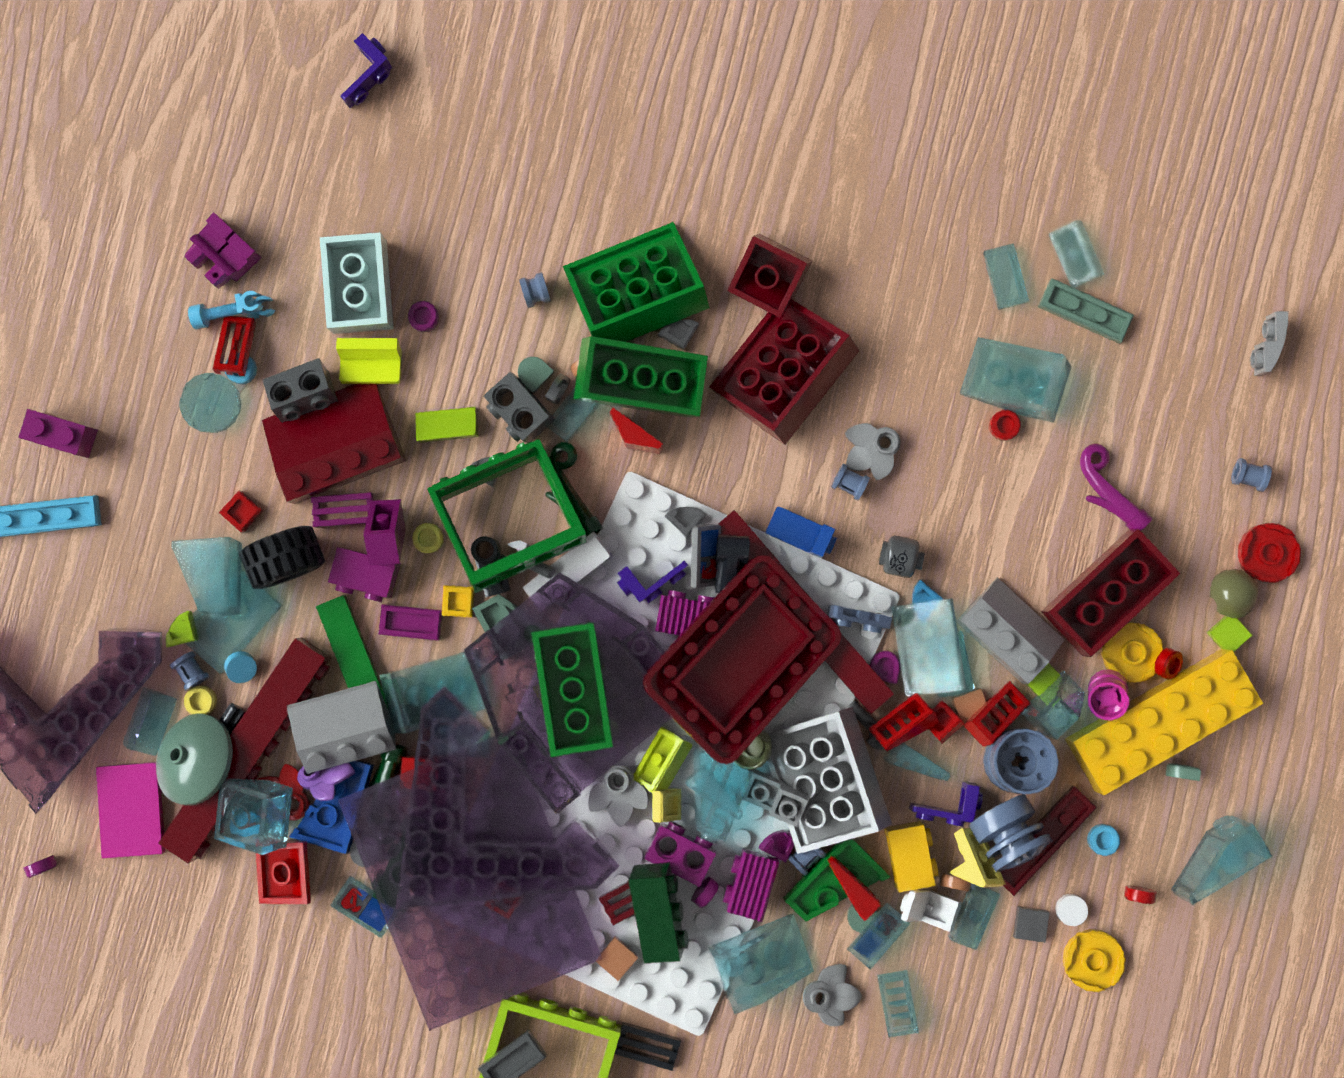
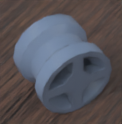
[519,272,551,308]

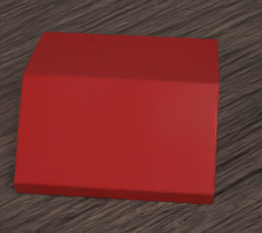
[610,407,663,454]
[255,839,311,904]

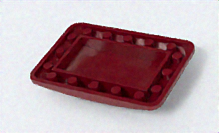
[643,555,841,764]

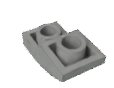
[1250,311,1288,376]
[741,769,809,827]

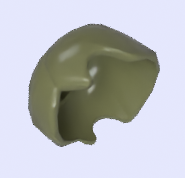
[1210,569,1258,618]
[734,729,772,770]

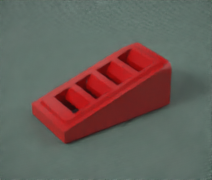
[964,681,1030,747]
[868,692,939,751]
[828,856,881,921]

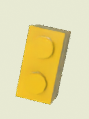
[884,821,939,892]

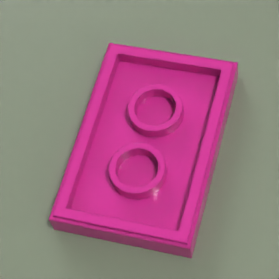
[96,762,165,858]

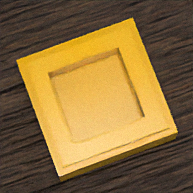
[442,586,475,617]

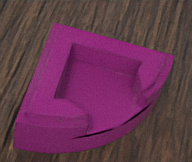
[758,830,794,863]

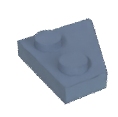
[827,605,892,633]

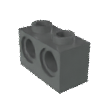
[262,358,338,423]
[484,372,556,443]

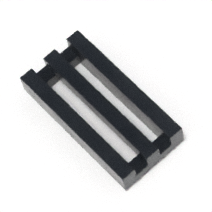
[615,1022,681,1071]

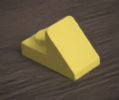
[950,828,1005,887]

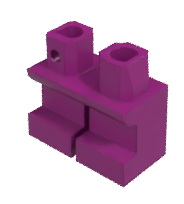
[184,212,262,289]

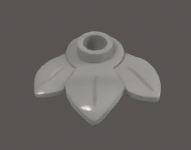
[845,423,901,480]
[588,765,648,827]
[803,964,862,1026]

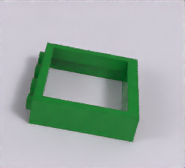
[427,439,587,593]

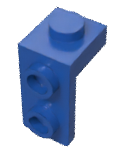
[766,506,837,558]

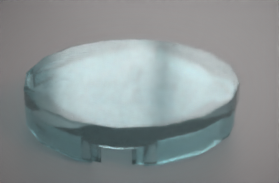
[179,373,242,433]

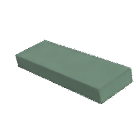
[1038,278,1134,344]

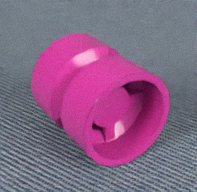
[1088,669,1129,720]

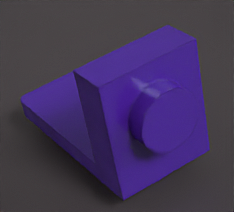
[340,33,392,108]
[617,560,688,604]
[909,781,983,826]

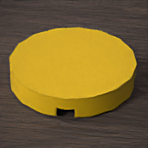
[1101,622,1163,683]
[1063,929,1126,992]

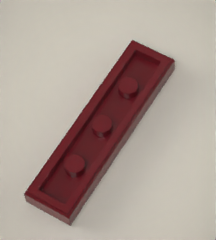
[1000,785,1097,896]

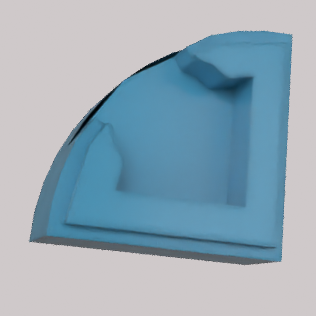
[912,580,943,622]

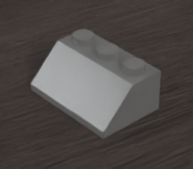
[956,577,1064,684]
[287,681,396,774]

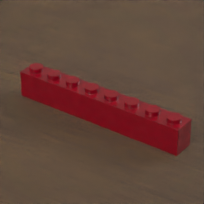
[158,637,332,864]

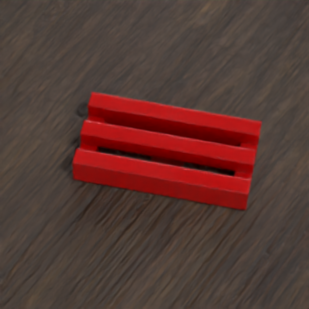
[213,316,256,376]

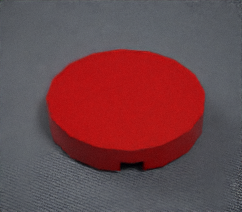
[1238,523,1301,583]

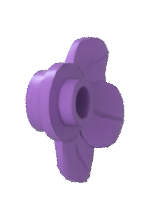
[297,763,355,801]

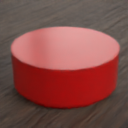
[989,410,1021,441]
[1155,648,1183,680]
[1124,885,1157,904]

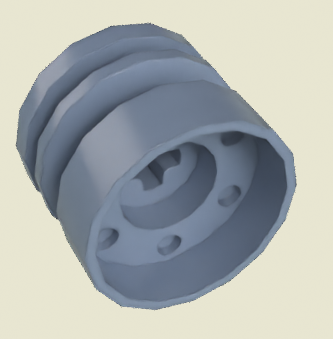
[983,729,1059,795]
[969,794,1053,872]

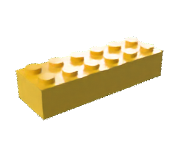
[1065,649,1264,795]

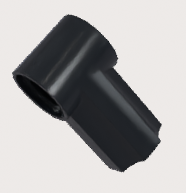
[715,534,750,593]
[471,536,511,597]

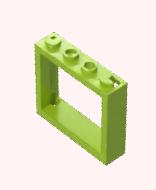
[479,991,621,1078]

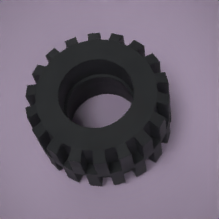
[239,526,325,589]

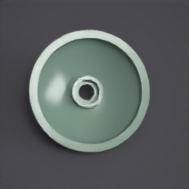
[156,714,233,806]

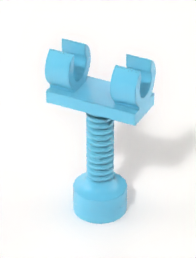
[188,291,275,330]

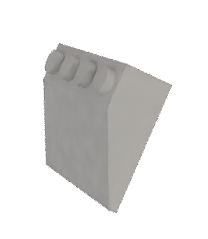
[767,706,892,854]

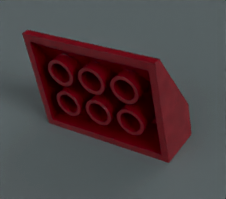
[709,299,859,445]
[262,384,407,504]

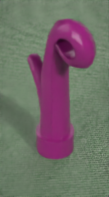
[1080,444,1153,531]

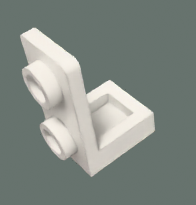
[900,889,962,932]

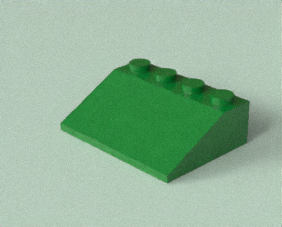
[563,222,710,342]

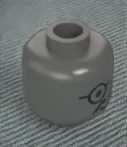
[879,535,925,578]

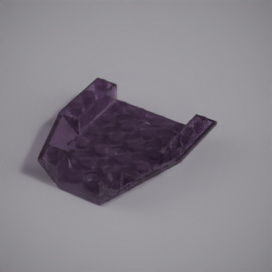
[464,572,671,814]

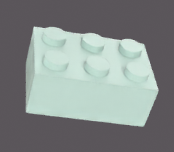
[320,232,394,334]

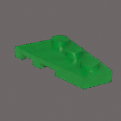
[783,839,891,922]

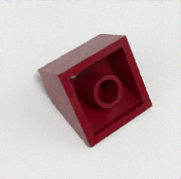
[727,234,813,318]

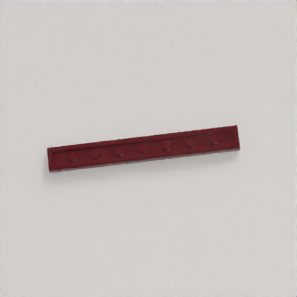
[718,510,894,714]

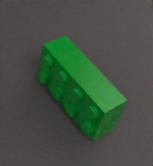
[574,336,708,418]
[531,622,613,757]

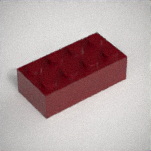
[1041,528,1181,657]

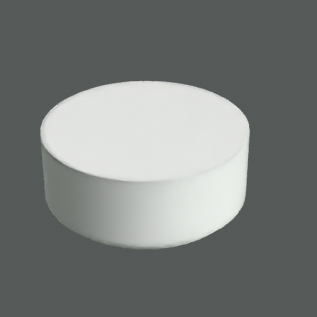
[1055,894,1088,926]

